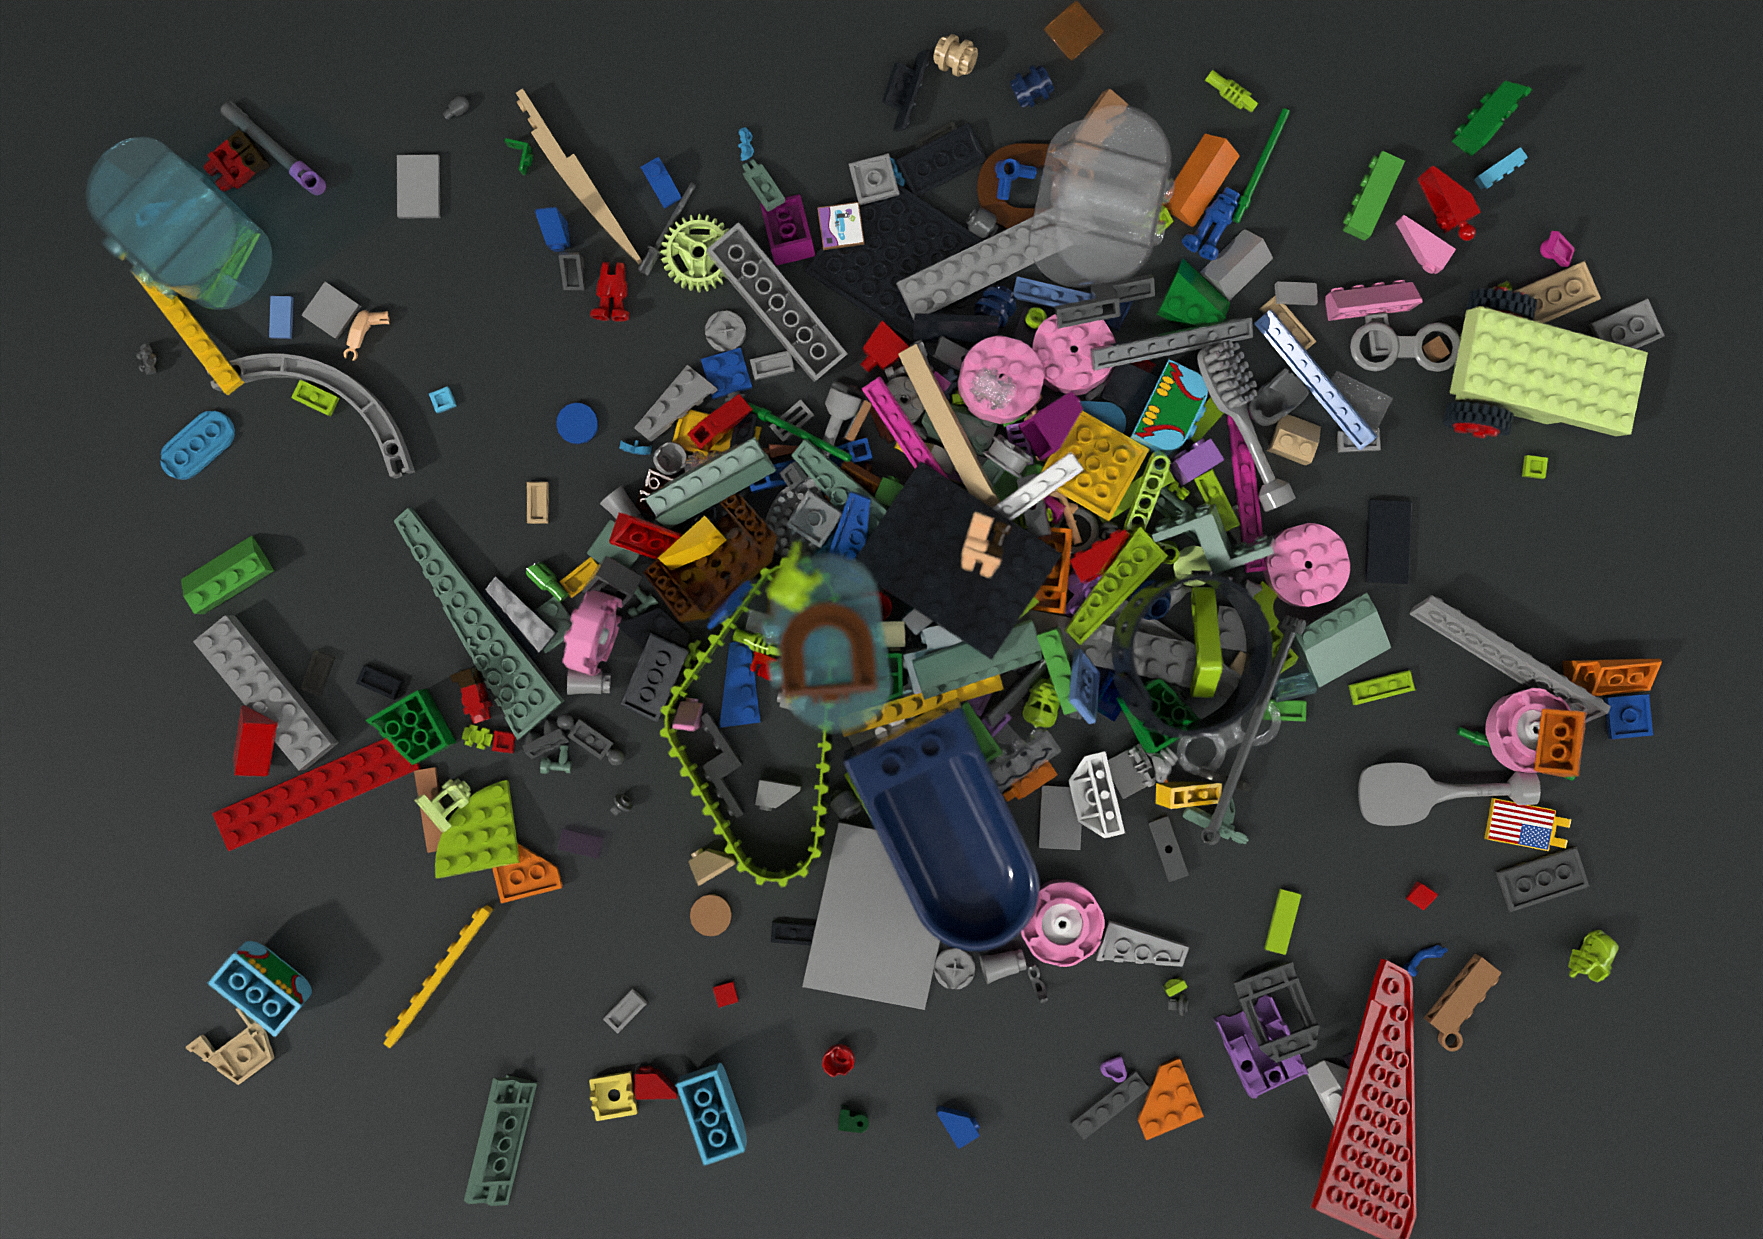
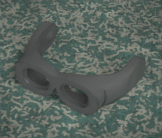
[1027,963,1049,1003]

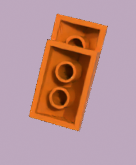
[1159,134,1239,228]
[1030,527,1073,614]
[1562,659,1662,696]

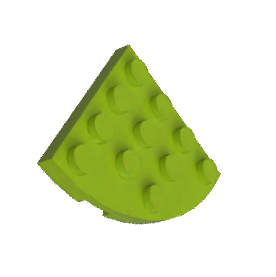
[435,780,520,879]

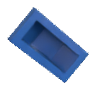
[641,157,682,209]
[936,1106,981,1149]

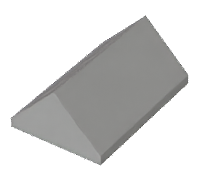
[1200,229,1273,301]

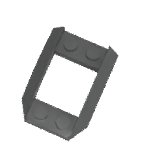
[1233,961,1320,1063]

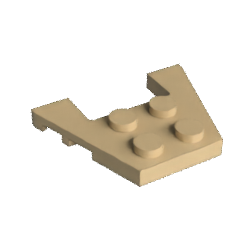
[186,1008,275,1085]

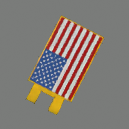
[1484,798,1571,851]

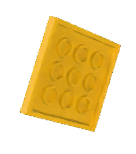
[1040,410,1149,521]

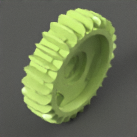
[661,214,729,292]

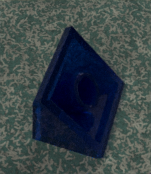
[1097,670,1122,722]

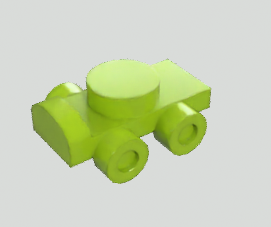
[684,639,702,668]
[462,724,494,750]

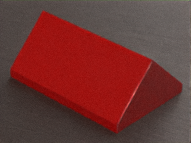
[609,512,683,560]
[233,705,278,776]

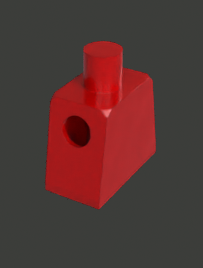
[860,321,910,373]

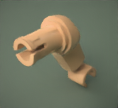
[344,310,390,361]

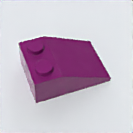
[760,194,815,266]

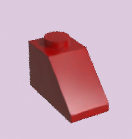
[635,1066,679,1100]

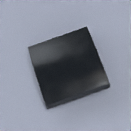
[1100,364,1158,415]

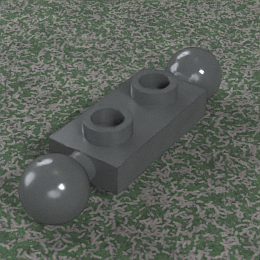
[557,713,625,766]

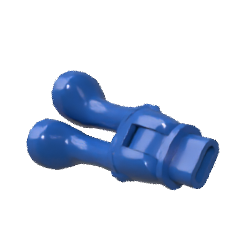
[1182,187,1240,260]

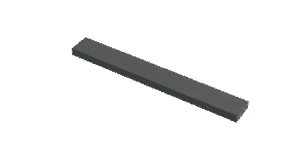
[1090,316,1253,371]

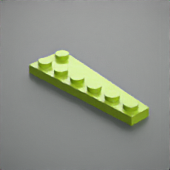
[1064,527,1168,645]

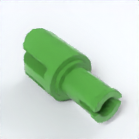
[526,562,569,602]

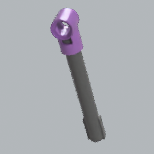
[220,101,326,195]

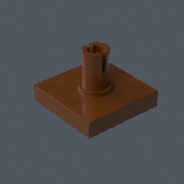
[841,461,882,497]

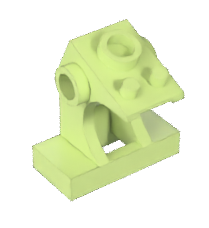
[414,778,471,832]

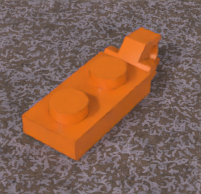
[1002,758,1058,802]

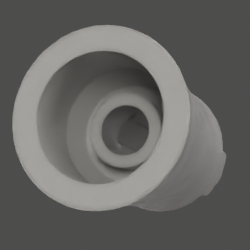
[600,486,645,521]
[567,668,611,695]
[979,949,1026,984]

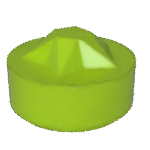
[1025,307,1047,329]

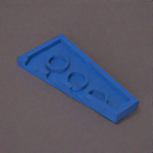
[823,491,871,584]
[719,642,761,728]

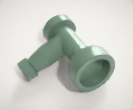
[627,586,658,618]
[540,746,572,774]

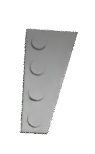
[634,365,718,442]
[1096,920,1189,967]

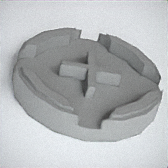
[705,310,746,352]
[934,947,975,989]

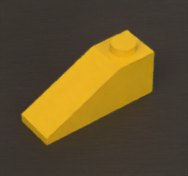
[658,516,727,570]
[1156,782,1222,809]

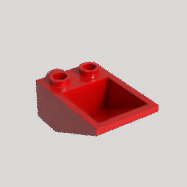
[1417,166,1481,241]

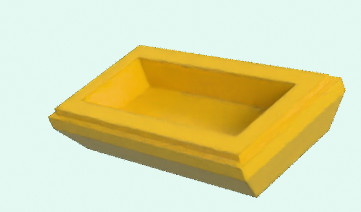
[560,557,598,598]

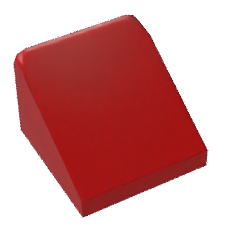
[1405,882,1438,910]

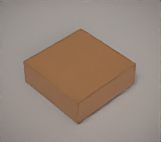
[1422,336,1450,362]

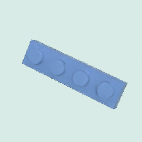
[1013,276,1092,308]

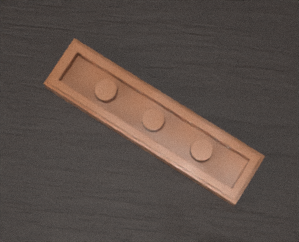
[414,767,443,853]

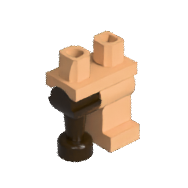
[961,513,1012,578]

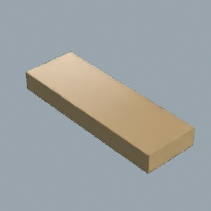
[1260,296,1317,350]

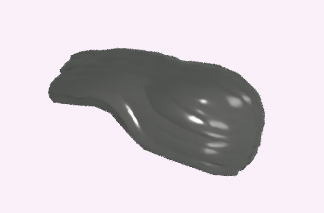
[1247,368,1309,426]

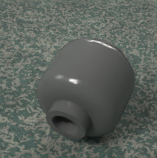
[966,208,998,239]
[830,789,861,820]

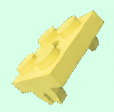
[589,1071,638,1121]

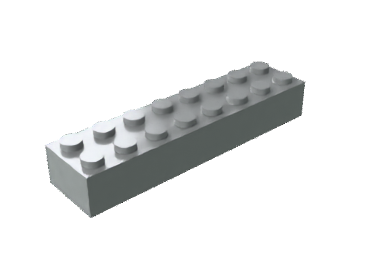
[706,222,847,382]
[193,615,339,771]

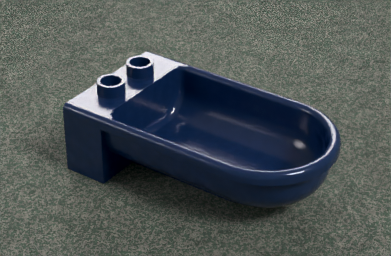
[843,698,1039,951]

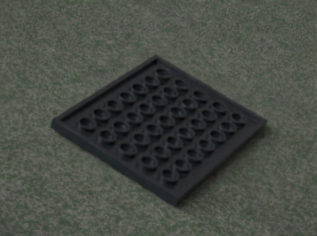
[805,184,997,363]
[850,461,1062,660]

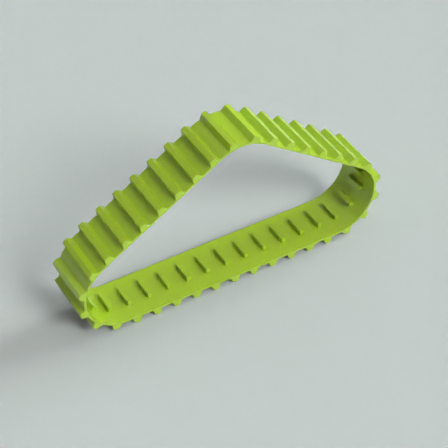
[660,558,842,887]

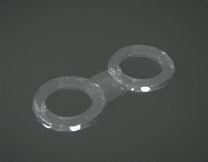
[1176,698,1281,776]

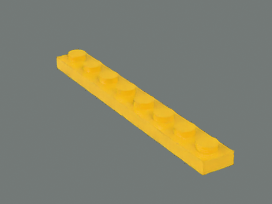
[131,258,245,395]
[838,674,1004,737]
[383,905,494,1048]

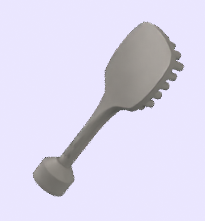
[1198,341,1296,512]
[765,388,862,561]
[1358,762,1540,826]

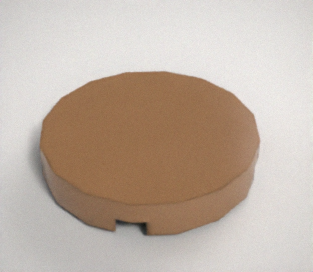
[690,894,732,937]

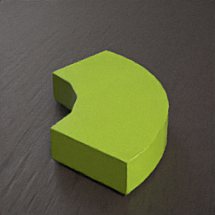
[1253,581,1279,632]

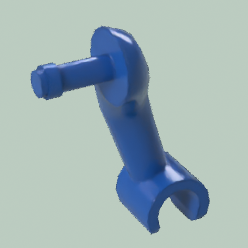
[1402,945,1448,977]

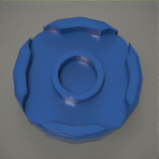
[556,403,598,444]

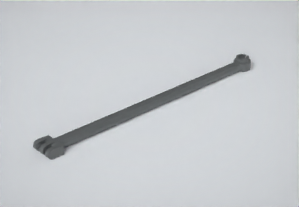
[1201,615,1306,845]

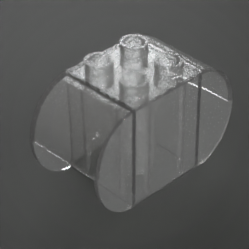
[1029,106,1174,288]

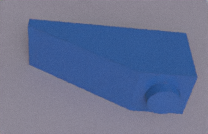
[535,207,570,252]

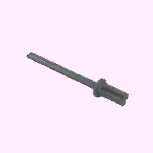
[638,182,696,276]

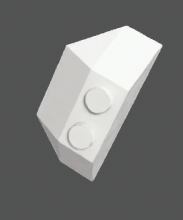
[1068,751,1125,838]
[1307,1060,1349,1126]

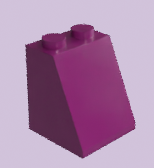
[1018,391,1083,461]

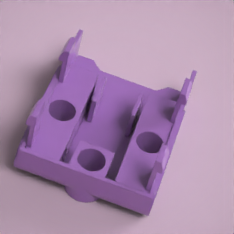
[1214,994,1309,1098]

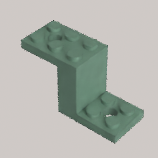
[1152,503,1276,574]

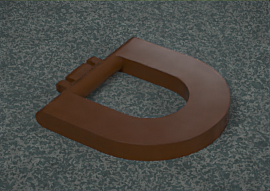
[977,143,1069,230]
[780,603,877,704]

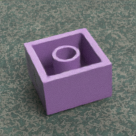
[1170,439,1224,486]

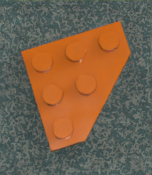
[492,843,563,903]
[1137,1057,1204,1140]

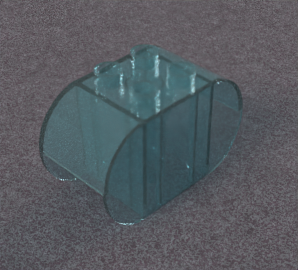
[86,137,273,310]
[762,554,891,732]

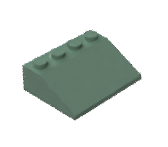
[1293,593,1391,688]

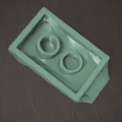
[921,403,998,458]

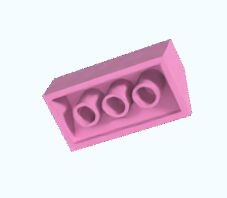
[1325,280,1422,321]

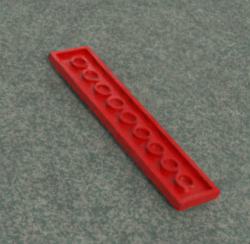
[212,738,421,852]

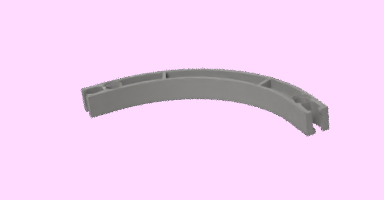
[207,354,415,479]

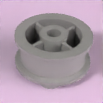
[886,377,925,424]
[983,434,1032,478]

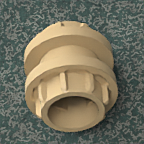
[934,34,978,77]

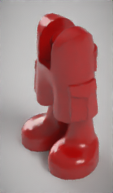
[590,262,629,322]

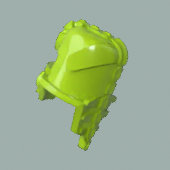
[769,542,823,611]
[1023,676,1060,728]
[1568,930,1618,982]

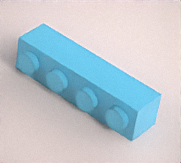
[1474,147,1528,190]

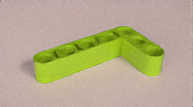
[1122,451,1179,564]
[1190,587,1222,698]

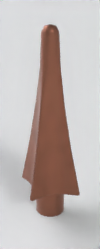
[863,400,895,444]
[762,444,818,460]

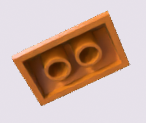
[1534,709,1586,777]

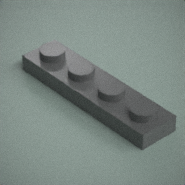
[1070,1070,1149,1140]

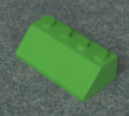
[181,536,274,614]

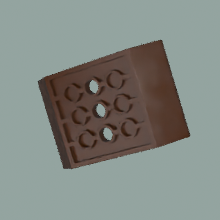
[643,492,777,622]

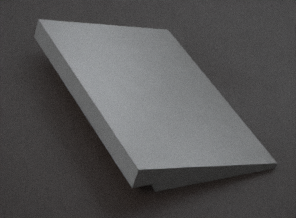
[802,821,940,1010]

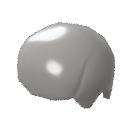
[653,442,687,475]

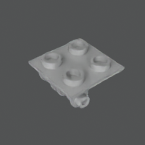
[1107,743,1156,799]

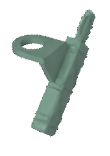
[1183,798,1249,844]

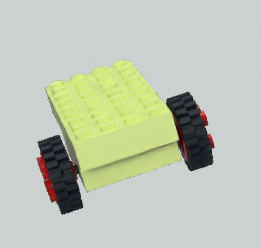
[1443,287,1648,438]

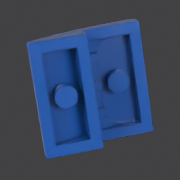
[708,581,753,629]

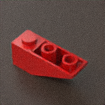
[687,394,753,451]
[1070,529,1130,584]

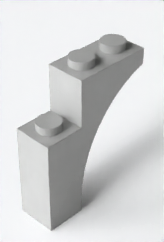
[902,622,962,694]

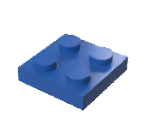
[701,348,752,400]
[1604,694,1653,739]

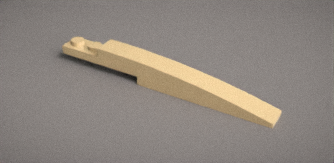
[516,89,642,265]
[898,344,1001,508]

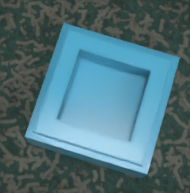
[429,386,457,414]

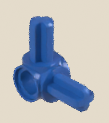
[995,159,1037,200]

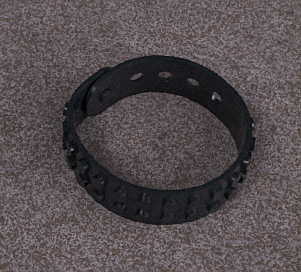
[1111,570,1273,739]

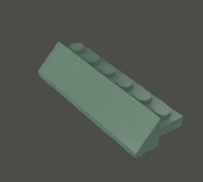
[645,437,776,529]
[912,619,1042,700]
[464,1075,537,1206]

